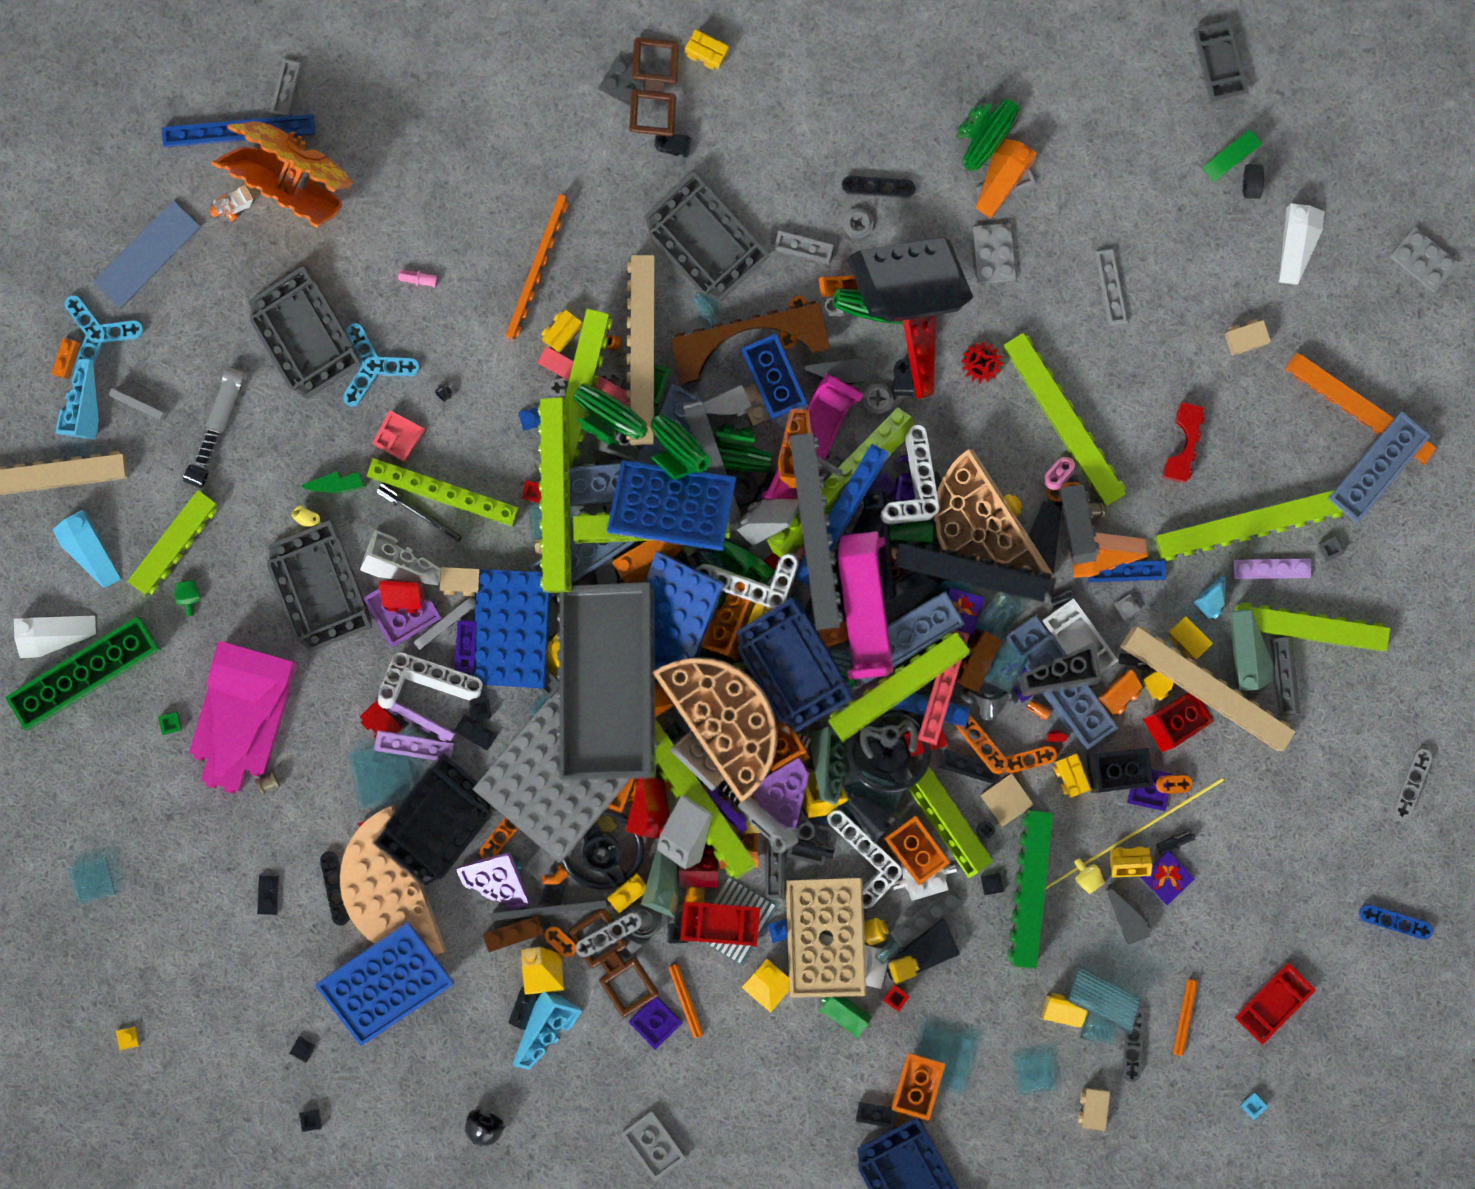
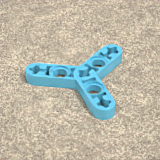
[65,296,144,373]
[343,323,420,407]

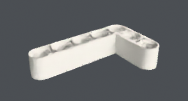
[881,425,939,524]
[697,553,799,609]
[378,652,482,709]
[827,808,902,909]

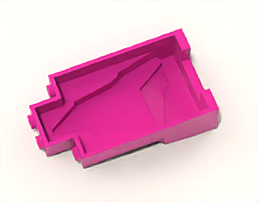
[189,641,298,794]

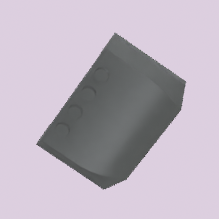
[644,171,770,301]
[249,266,363,399]
[267,520,373,652]

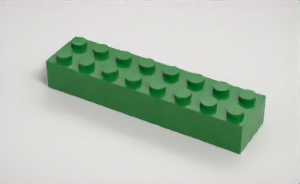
[5,616,161,731]
[1007,810,1053,969]

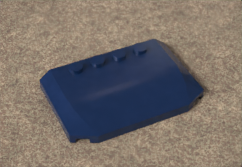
[737,597,854,732]
[858,1117,959,1189]

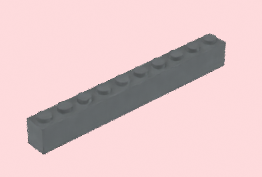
[790,433,843,630]

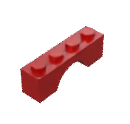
[1162,402,1206,483]

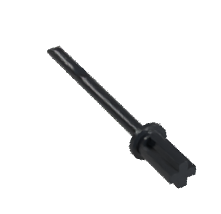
[377,483,462,542]

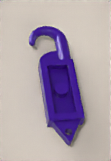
[891,455,914,527]

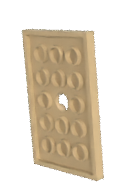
[786,878,867,998]

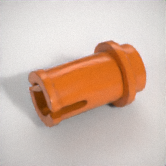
[606,335,622,350]
[1026,698,1052,720]

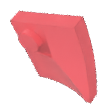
[372,410,426,462]

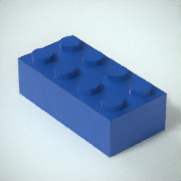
[741,334,807,421]

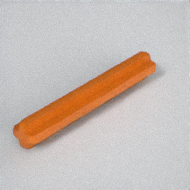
[669,964,703,1038]
[1173,979,1198,1056]

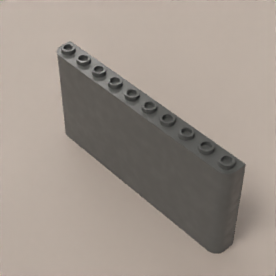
[557,582,656,781]

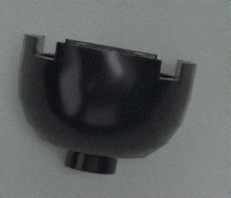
[465,1109,505,1146]

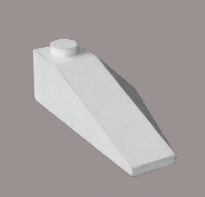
[1279,203,1325,284]

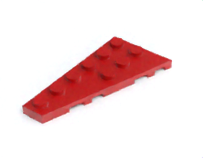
[903,315,936,399]

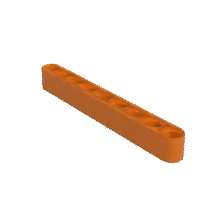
[1285,353,1436,465]

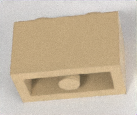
[1225,319,1271,356]
[440,567,480,597]
[1078,1087,1110,1131]

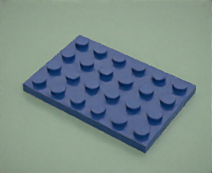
[607,460,736,551]
[645,551,725,671]
[472,569,551,689]
[315,921,455,1046]

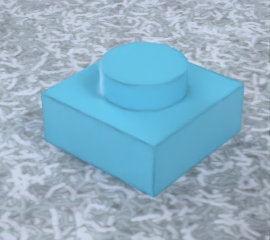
[1240,1092,1268,1120]

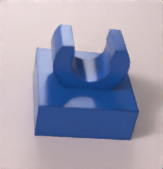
[767,919,788,943]

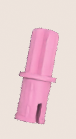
[398,270,437,287]

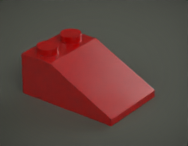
[379,581,425,613]
[1143,692,1214,752]
[625,777,670,839]

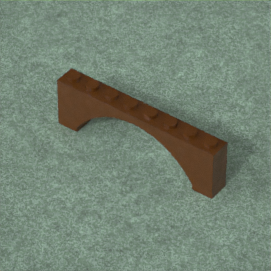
[671,301,831,385]

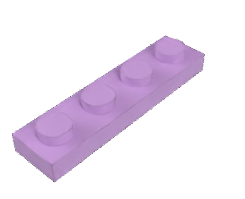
[1233,559,1311,579]
[386,697,457,742]
[374,730,454,760]

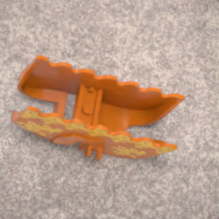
[211,121,353,228]

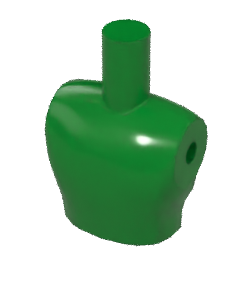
[174,580,200,617]

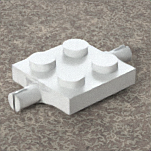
[893,863,957,901]

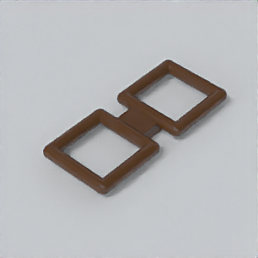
[629,37,679,136]
[568,908,659,1017]

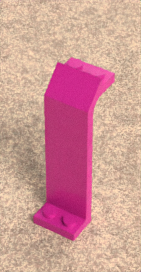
[759,373,863,501]
[838,532,894,679]

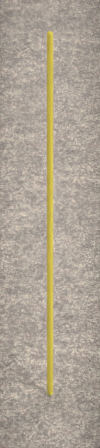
[1045,778,1224,890]

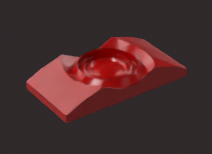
[680,901,760,946]
[1234,963,1316,1045]

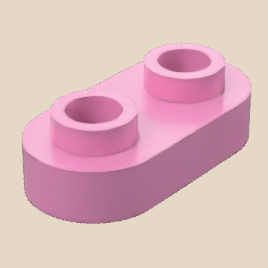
[1045,457,1075,490]

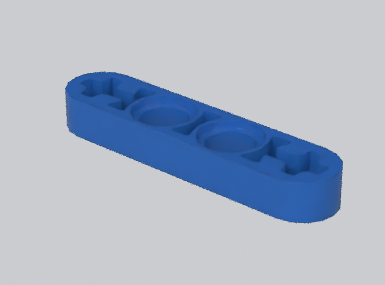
[1359,905,1433,940]

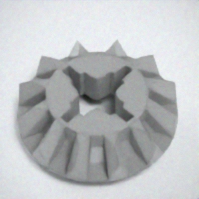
[843,208,873,239]
[863,383,893,414]

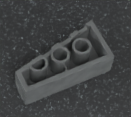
[1059,485,1100,564]
[1019,643,1101,697]

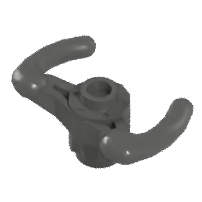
[816,451,846,482]
[961,688,1019,720]
[860,720,918,758]

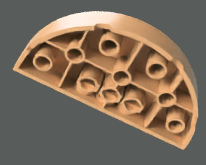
[934,449,1055,578]
[653,658,777,802]
[340,805,447,955]

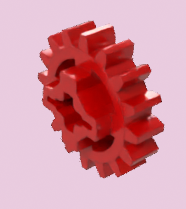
[961,342,1003,384]

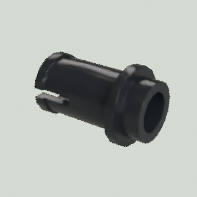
[1050,589,1075,608]

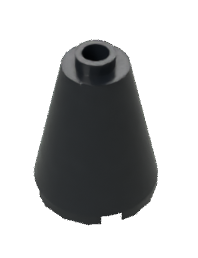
[846,792,900,844]

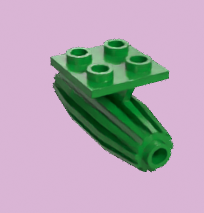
[956,98,1020,172]
[832,288,903,324]
[574,383,648,445]
[650,415,711,480]
[715,424,772,472]

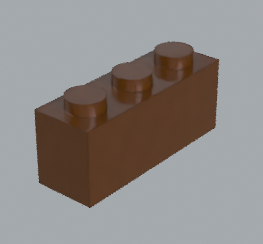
[955,628,1002,692]
[483,916,545,953]

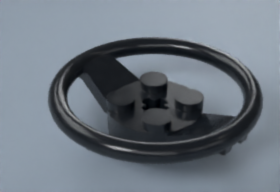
[846,710,931,794]
[562,808,644,889]

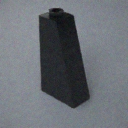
[1028,499,1061,575]
[886,918,960,980]

